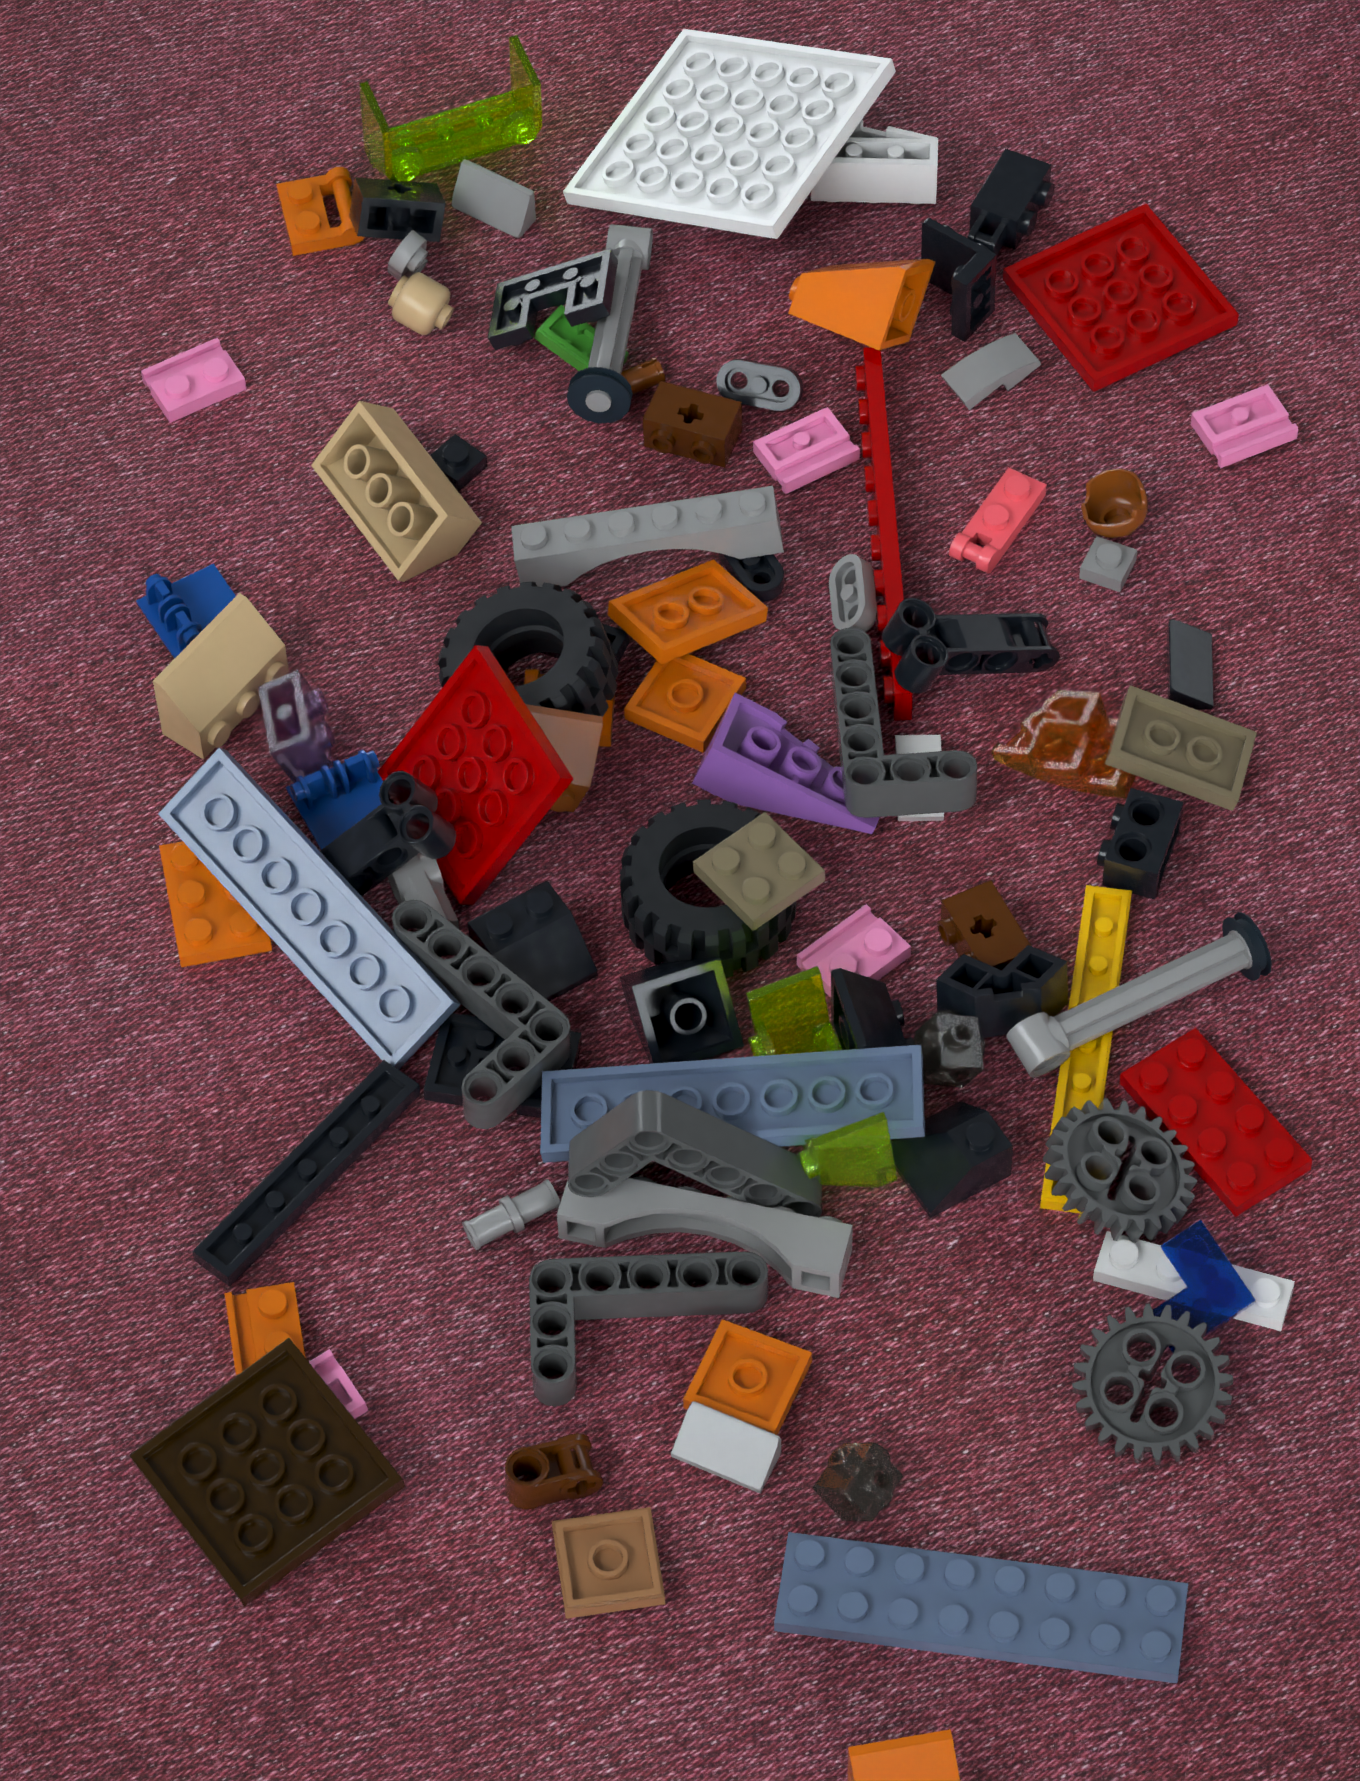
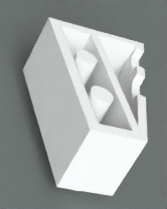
[811,120,938,204]

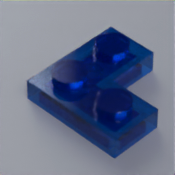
[1153,1219,1256,1353]

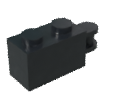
[967,148,1055,255]

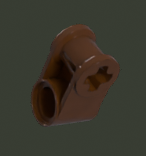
[505,1433,603,1510]

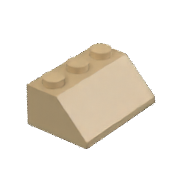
[153,593,289,759]

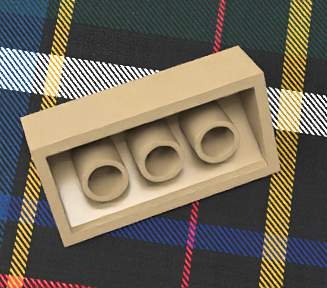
[311,401,482,582]

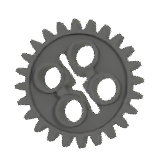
[1043,1098,1197,1243]
[1072,1303,1233,1465]

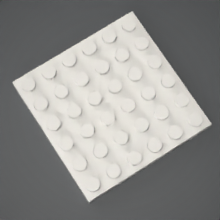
[563,29,896,239]

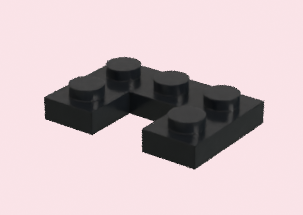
[488,248,618,350]
[423,1013,582,1118]

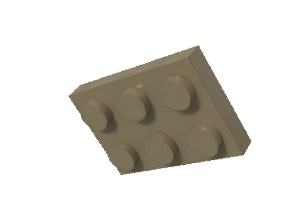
[1105,685,1257,811]

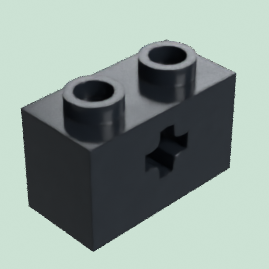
[349,177,446,242]

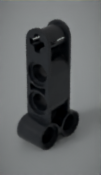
[882,598,1060,694]
[320,771,457,896]

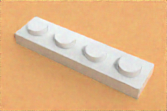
[1093,1231,1295,1331]

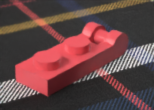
[949,467,1047,574]

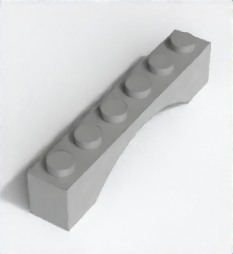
[511,486,784,587]
[557,1177,853,1298]

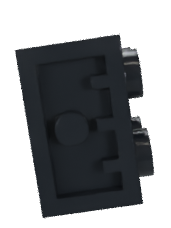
[921,218,997,342]

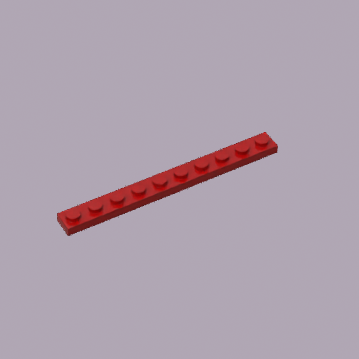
[855,347,913,721]

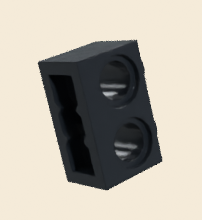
[1097,788,1184,900]

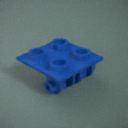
[136,563,236,659]
[286,749,383,850]

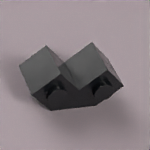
[936,945,1068,1039]

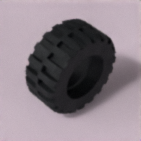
[438,582,619,717]
[620,799,796,977]

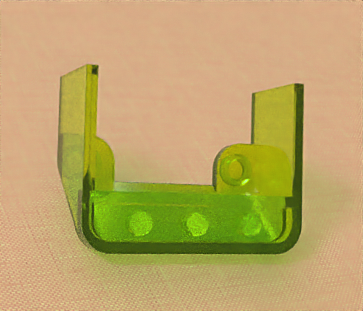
[359,35,542,181]
[746,966,897,1188]

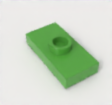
[534,304,629,371]

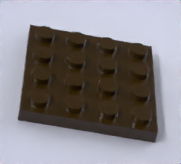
[129,1338,405,1607]

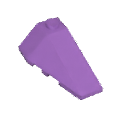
[692,693,880,834]

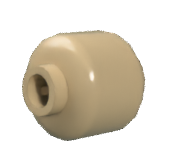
[388,272,454,335]

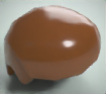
[1081,468,1148,539]

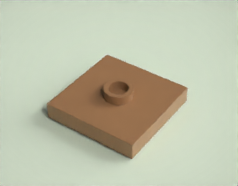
[552,1507,665,1619]

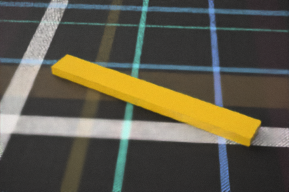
[1040,885,1132,1213]

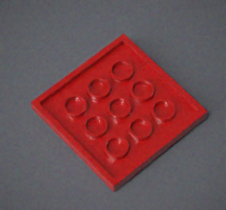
[1003,204,1239,392]
[378,645,574,905]

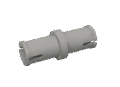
[462,1179,560,1250]

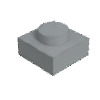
[1079,536,1137,592]

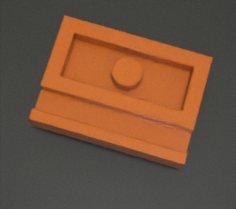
[224,1282,305,1376]

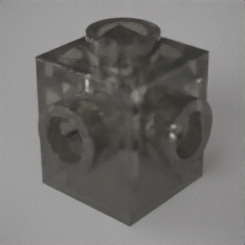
[913,1010,985,1088]
[812,1442,903,1522]

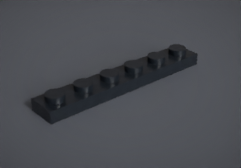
[192,1060,421,1287]

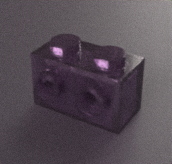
[258,670,336,783]

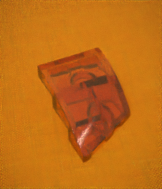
[991,690,1136,799]

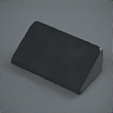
[1167,619,1214,710]

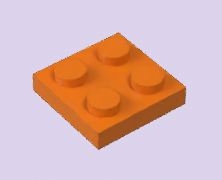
[624,654,746,753]
[683,1319,812,1435]

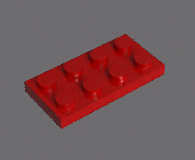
[1119,1027,1313,1217]

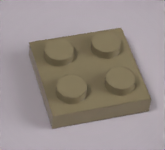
[693,812,825,931]

